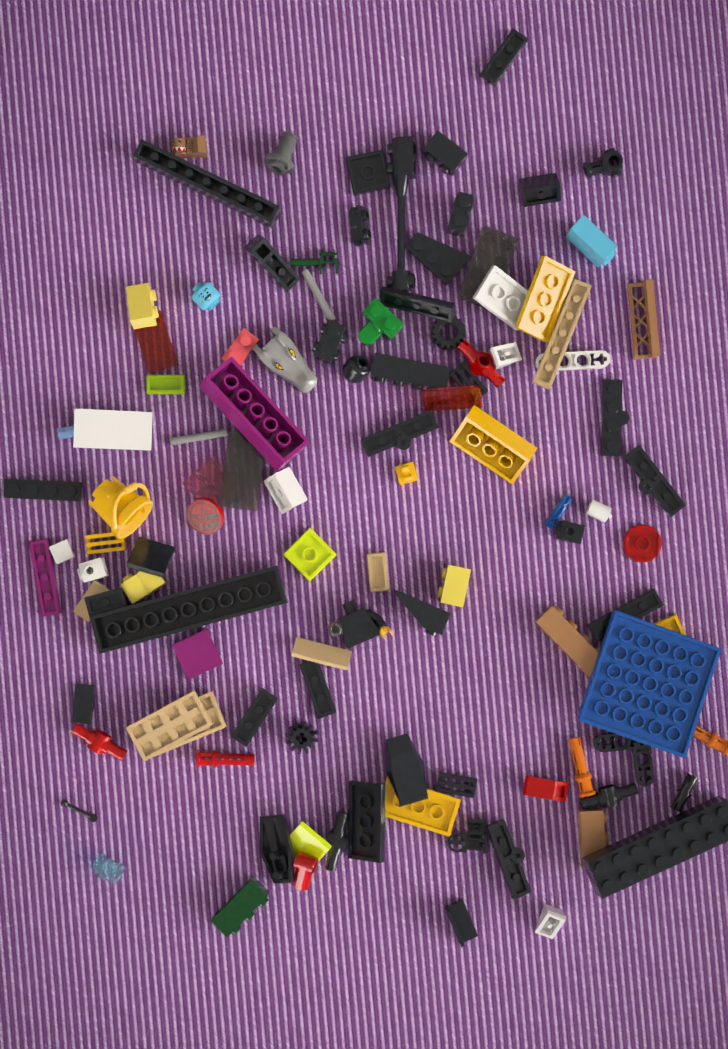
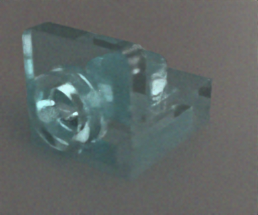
[93,853,126,884]

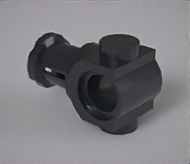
[583,148,623,179]

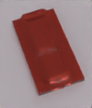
[135,310,178,374]
[422,385,483,411]

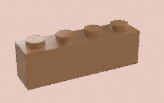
[534,605,600,677]

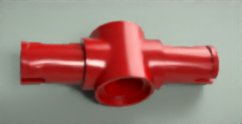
[457,340,506,388]
[71,723,127,761]

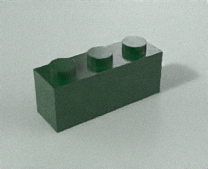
[211,876,269,938]

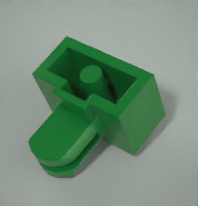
[358,298,404,346]

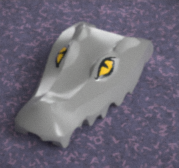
[252,326,318,393]

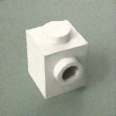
[77,557,109,583]

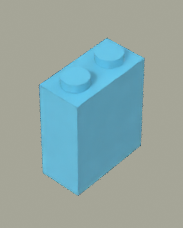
[565,215,618,268]

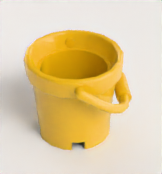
[88,476,153,539]

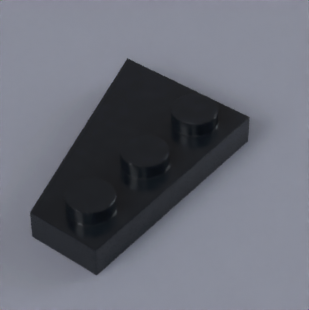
[405,232,472,285]

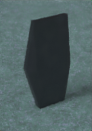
[386,733,428,806]
[260,814,295,884]

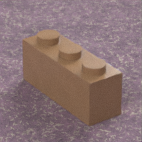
[577,807,608,870]

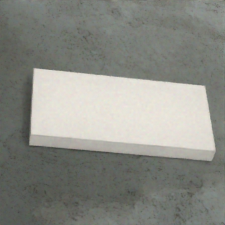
[73,409,152,451]

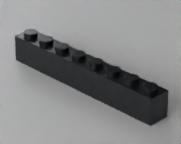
[133,139,281,228]

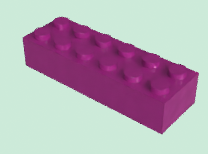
[199,357,310,472]

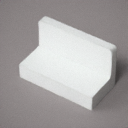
[264,467,307,514]

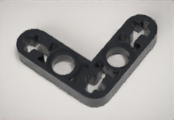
[593,733,654,787]

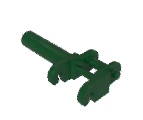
[290,249,338,274]

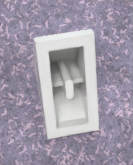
[488,342,522,370]
[535,904,566,939]

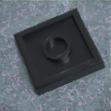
[346,150,391,196]
[126,537,175,578]

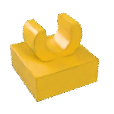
[395,462,418,485]

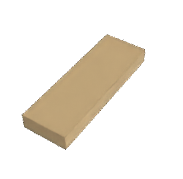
[291,637,352,670]

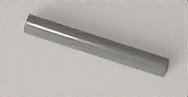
[302,269,336,321]
[170,428,228,446]

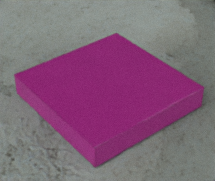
[172,629,223,680]

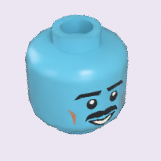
[192,282,220,311]

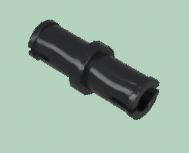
[670,773,699,813]

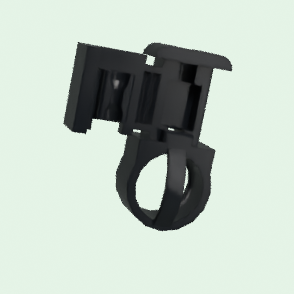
[447,819,487,854]

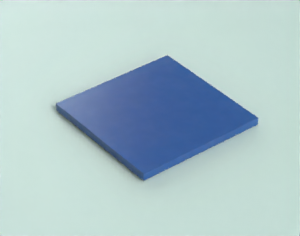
[576,610,722,759]

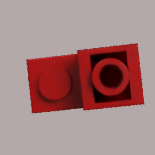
[523,775,569,802]

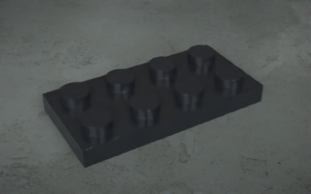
[348,780,386,863]

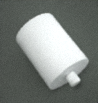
[585,499,612,523]

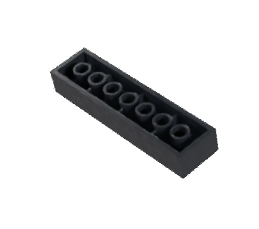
[581,796,728,899]

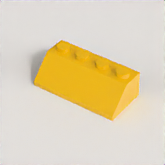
[449,405,537,484]

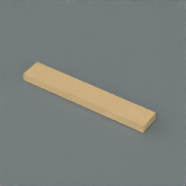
[532,279,592,390]

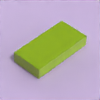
[146,375,185,395]

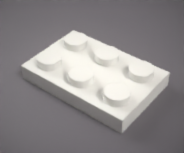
[472,265,528,331]

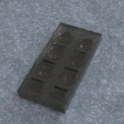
[457,225,519,310]
[219,430,264,512]

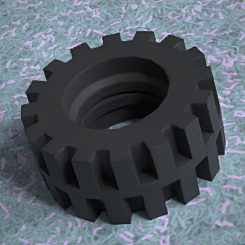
[431,316,466,350]

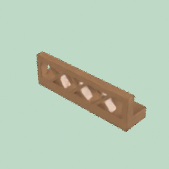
[627,279,660,360]

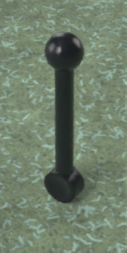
[61,799,98,822]

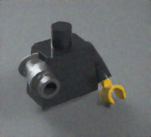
[328,600,393,649]

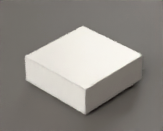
[49,539,75,565]

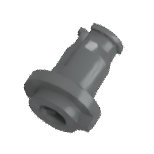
[264,131,298,175]

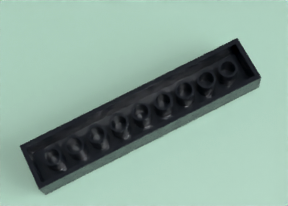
[89,565,288,654]

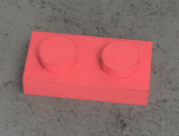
[221,328,260,366]

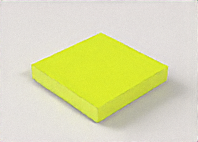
[283,528,337,581]
[290,821,332,862]

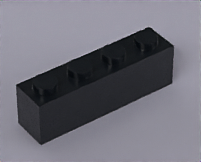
[370,353,450,394]

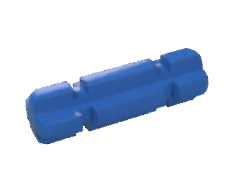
[544,494,572,529]

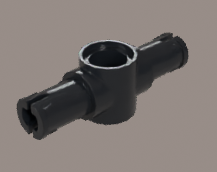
[579,783,638,810]
[325,811,348,871]

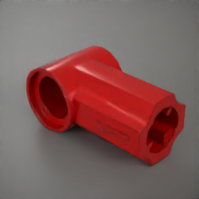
[292,851,318,891]

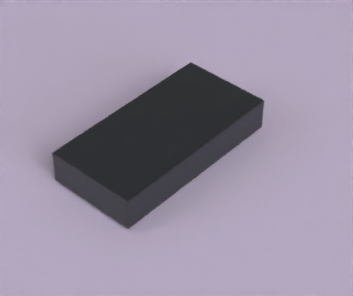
[72,684,95,724]

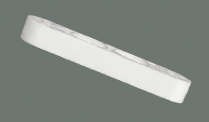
[535,350,610,371]

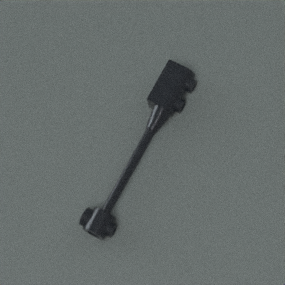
[387,136,416,292]

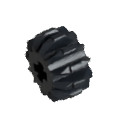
[286,721,318,754]

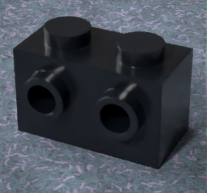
[312,319,348,365]

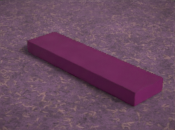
[29,538,62,617]

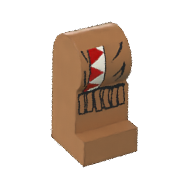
[171,135,208,158]

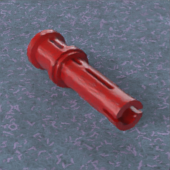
[196,750,255,768]

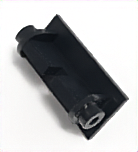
[349,204,372,247]

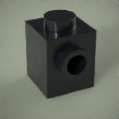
[554,520,585,544]

